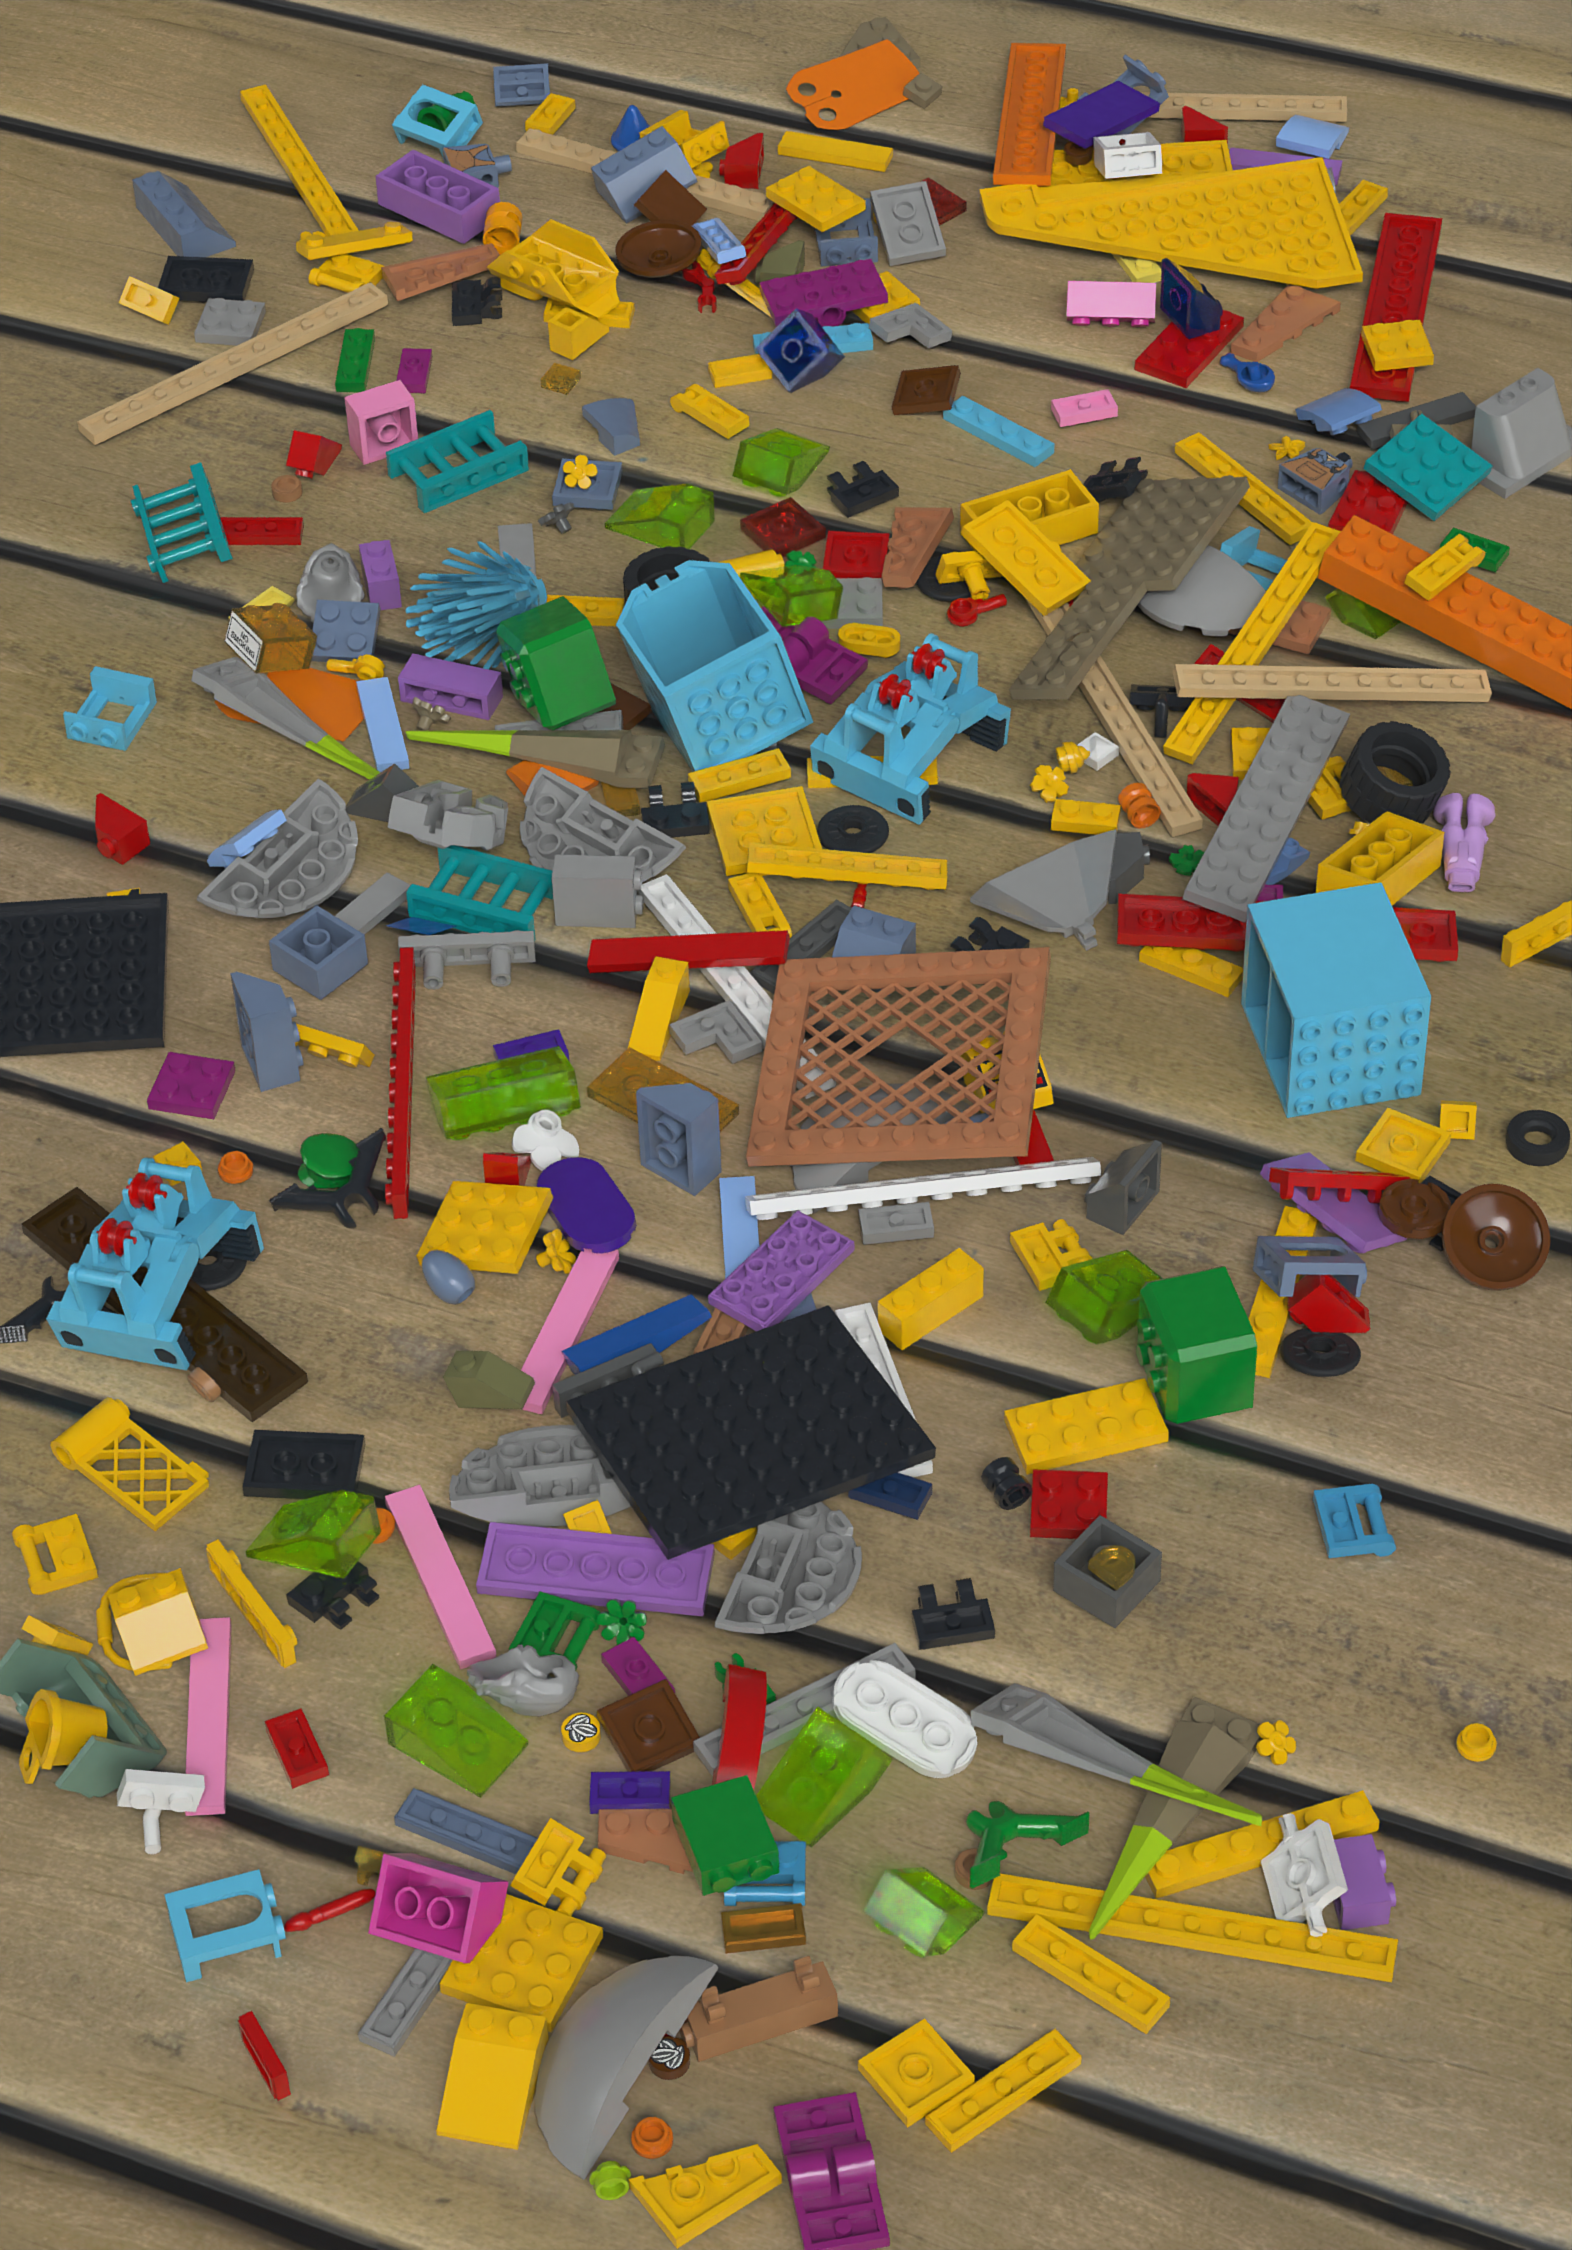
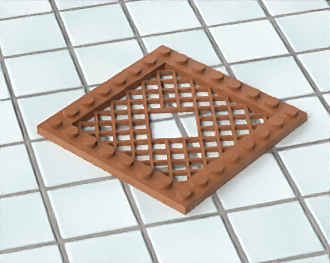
[746,947,1051,1167]

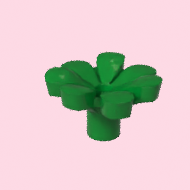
[596,1598,647,1645]

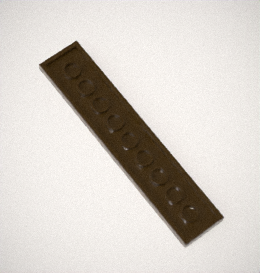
[21,1187,308,1422]

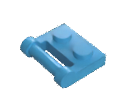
[1313,1484,1396,1558]
[724,1841,806,1906]

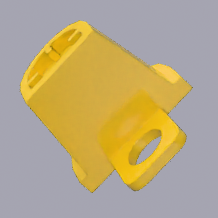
[19,1689,108,1784]

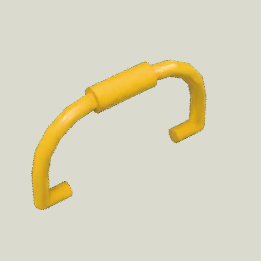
[96,1573,173,1671]

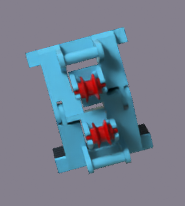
[810,633,1011,825]
[46,1157,264,1371]

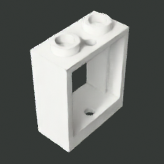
[1093,132,1162,179]

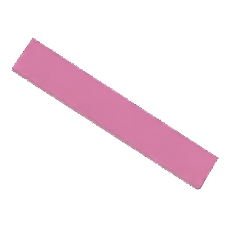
[521,1248,619,1414]
[385,1485,496,1670]
[185,1617,232,1816]

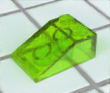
[732,428,830,497]
[605,483,715,549]
[740,565,843,627]
[1045,1250,1163,1345]
[245,1490,381,1579]
[384,1664,529,1798]
[756,1706,893,1848]

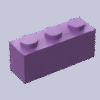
[398,653,503,720]

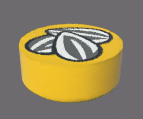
[561,1712,601,1752]

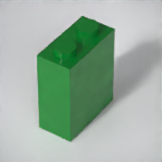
[671,1775,779,1896]

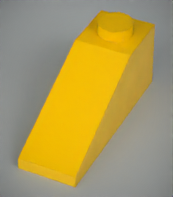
[627,956,690,1061]

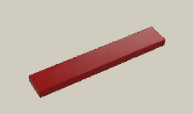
[587,930,790,973]

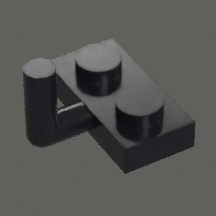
[1130,684,1195,737]

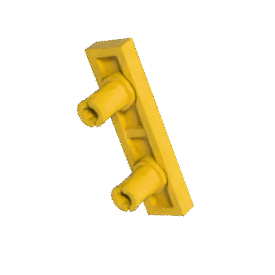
[935,541,1062,600]

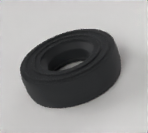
[1506,1110,1570,1166]

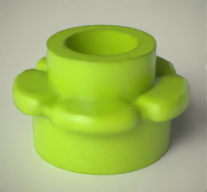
[589,2161,631,2200]

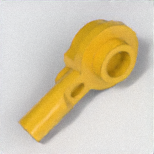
[326,654,385,680]

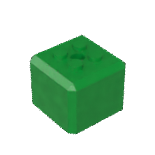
[496,596,616,730]
[1136,1266,1257,1424]

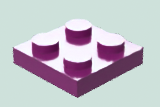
[147,1052,235,1120]

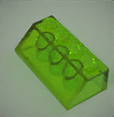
[426,1046,581,1140]

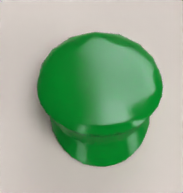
[298,1133,358,1189]

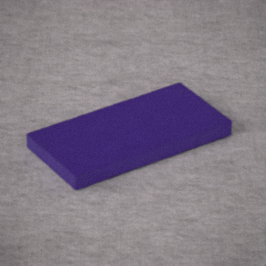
[1043,81,1160,149]

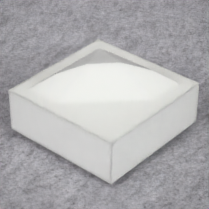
[1077,732,1119,771]

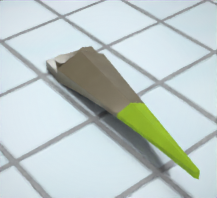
[405,730,665,788]
[1089,1697,1262,1940]

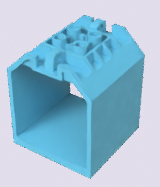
[616,560,813,772]

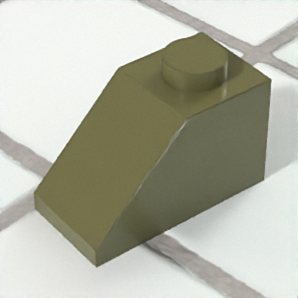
[755,240,805,284]
[443,1350,535,1409]

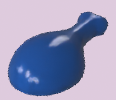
[1220,352,1275,393]

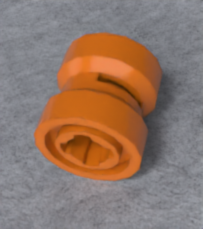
[1118,783,1161,829]

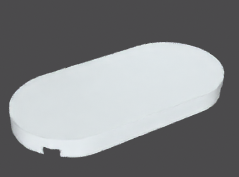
[832,1660,977,1778]

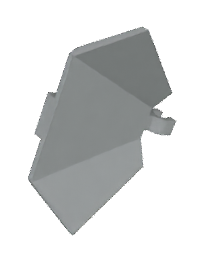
[970,829,1117,951]

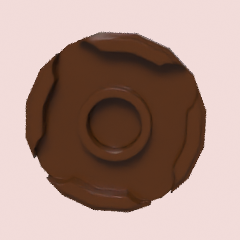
[1379,1179,1451,1239]

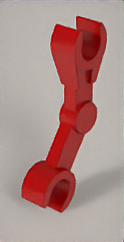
[682,261,717,313]

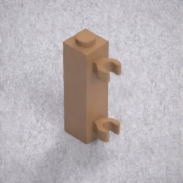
[679,1956,838,2062]

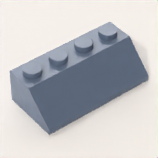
[132,171,236,257]

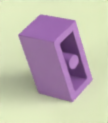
[359,540,402,610]
[1333,1834,1396,1930]

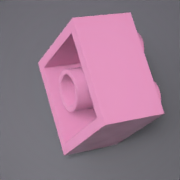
[345,380,418,465]

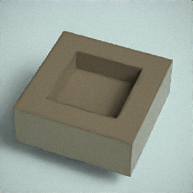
[903,73,943,109]

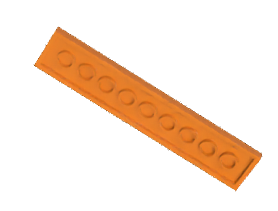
[993,43,1066,187]

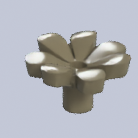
[412,697,451,731]

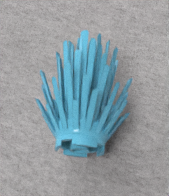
[406,541,547,670]

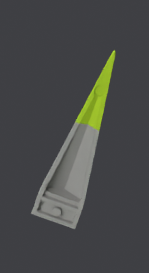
[191,656,381,780]
[971,1683,1262,1826]

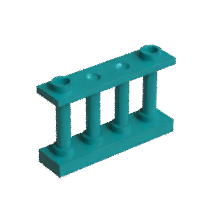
[386,410,529,514]
[131,462,233,583]
[406,845,554,941]

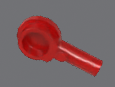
[947,594,1007,627]

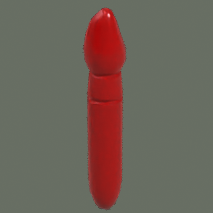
[283,1888,376,1932]

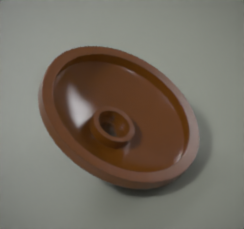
[615,220,702,278]
[1442,1184,1550,1291]

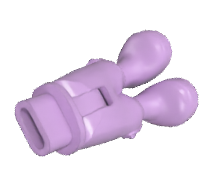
[1433,793,1495,892]

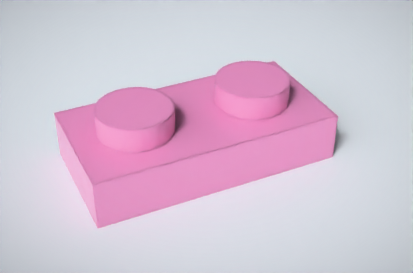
[1051,389,1118,427]

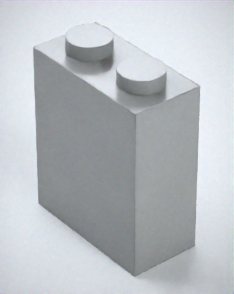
[552,854,644,928]

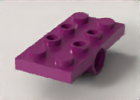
[759,259,888,327]
[761,605,868,704]
[773,2092,890,2250]

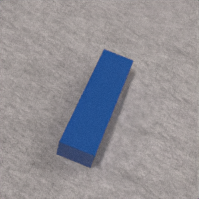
[562,1294,712,1375]

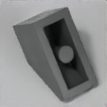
[345,764,419,822]
[1108,832,1150,904]

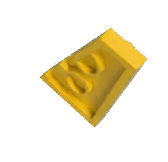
[629,2144,782,2249]

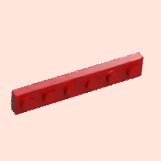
[714,203,798,285]

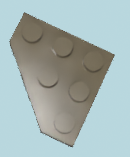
[839,17,920,69]

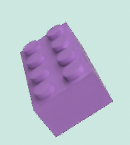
[376,150,500,244]

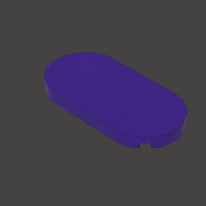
[537,1157,637,1253]

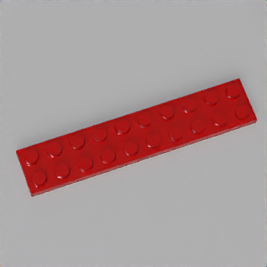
[1350,213,1443,402]
[1117,893,1459,962]

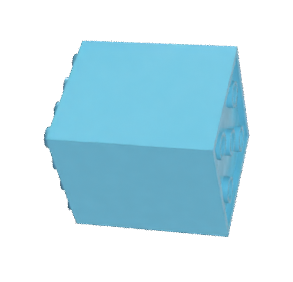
[1241,882,1431,1118]

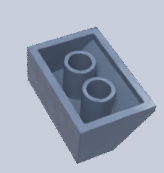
[591,126,697,224]
[230,972,303,1092]
[636,1083,722,1196]

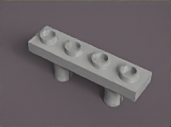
[398,930,536,990]

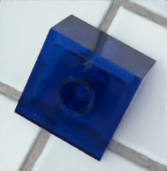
[1160,258,1223,339]
[755,308,845,393]

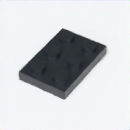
[158,256,254,303]
[242,1430,366,1502]

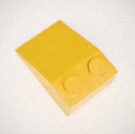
[436,2003,549,2150]

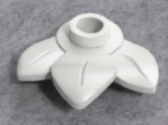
[512,1110,579,1171]

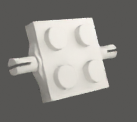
[1260,1813,1348,1937]

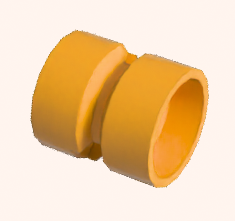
[483,202,523,255]

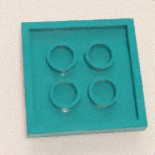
[1363,414,1493,521]

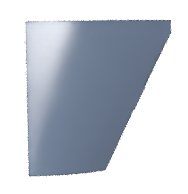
[582,398,640,456]

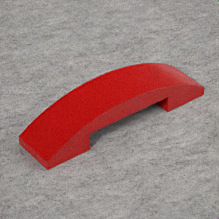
[712,1664,767,1790]

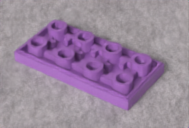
[1260,1152,1407,1253]
[708,1210,855,1331]

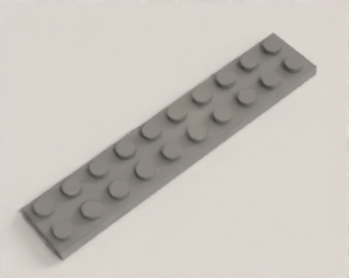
[1183,695,1350,923]

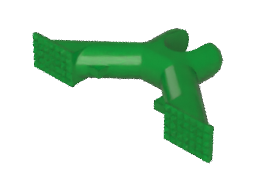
[966,1801,1090,1889]

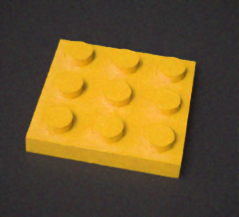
[706,786,822,876]
[416,1181,553,1274]
[439,1894,603,2033]

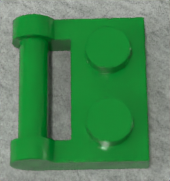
[509,1591,601,1671]

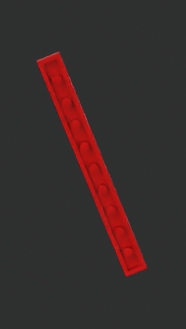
[385,947,416,1219]

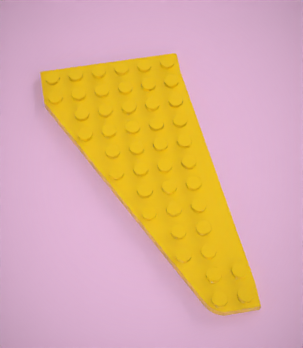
[979,157,1363,289]

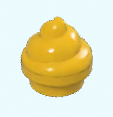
[1055,742,1090,774]

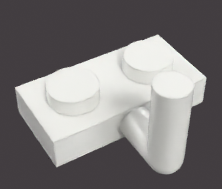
[117,1769,205,1854]

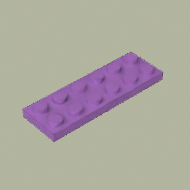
[476,1522,715,1617]

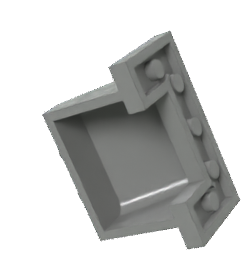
[1471,368,1572,499]

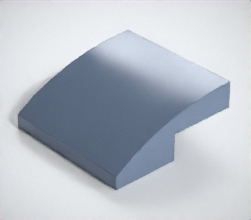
[493,63,550,107]

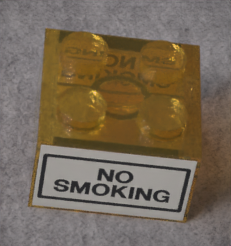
[224,603,317,674]

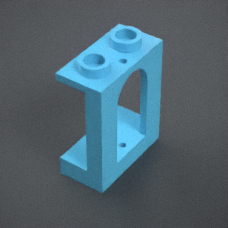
[392,84,483,157]
[1220,526,1287,590]
[63,666,157,751]
[164,1869,286,1982]

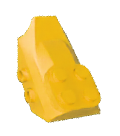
[487,219,620,319]

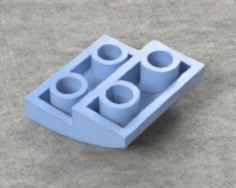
[1276,115,1349,159]
[207,809,287,869]

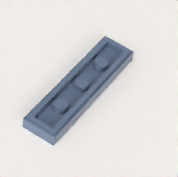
[394,1788,538,1874]

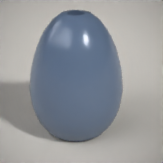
[422,1250,475,1305]

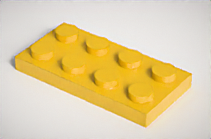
[961,500,1091,616]
[1004,1378,1169,1475]

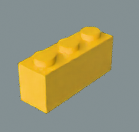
[878,1248,984,1350]

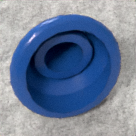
[611,105,650,151]

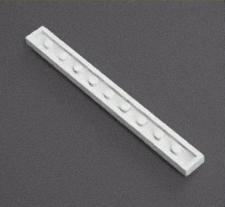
[638,874,836,1099]
[745,1157,1101,1220]

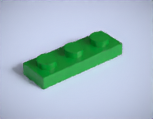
[335,328,375,393]

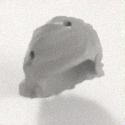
[296,543,365,623]
[467,1645,579,1717]

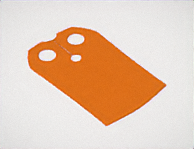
[786,39,920,130]
[215,666,364,742]

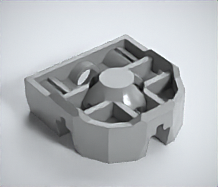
[388,780,508,851]

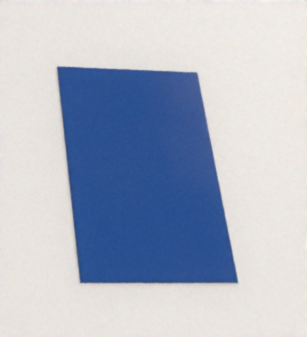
[386,917,456,935]

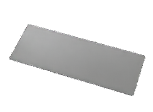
[498,523,536,576]

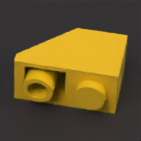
[548,307,609,360]

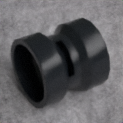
[981,1457,1032,1510]

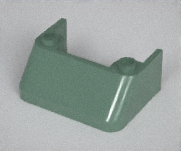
[0,1638,167,1798]

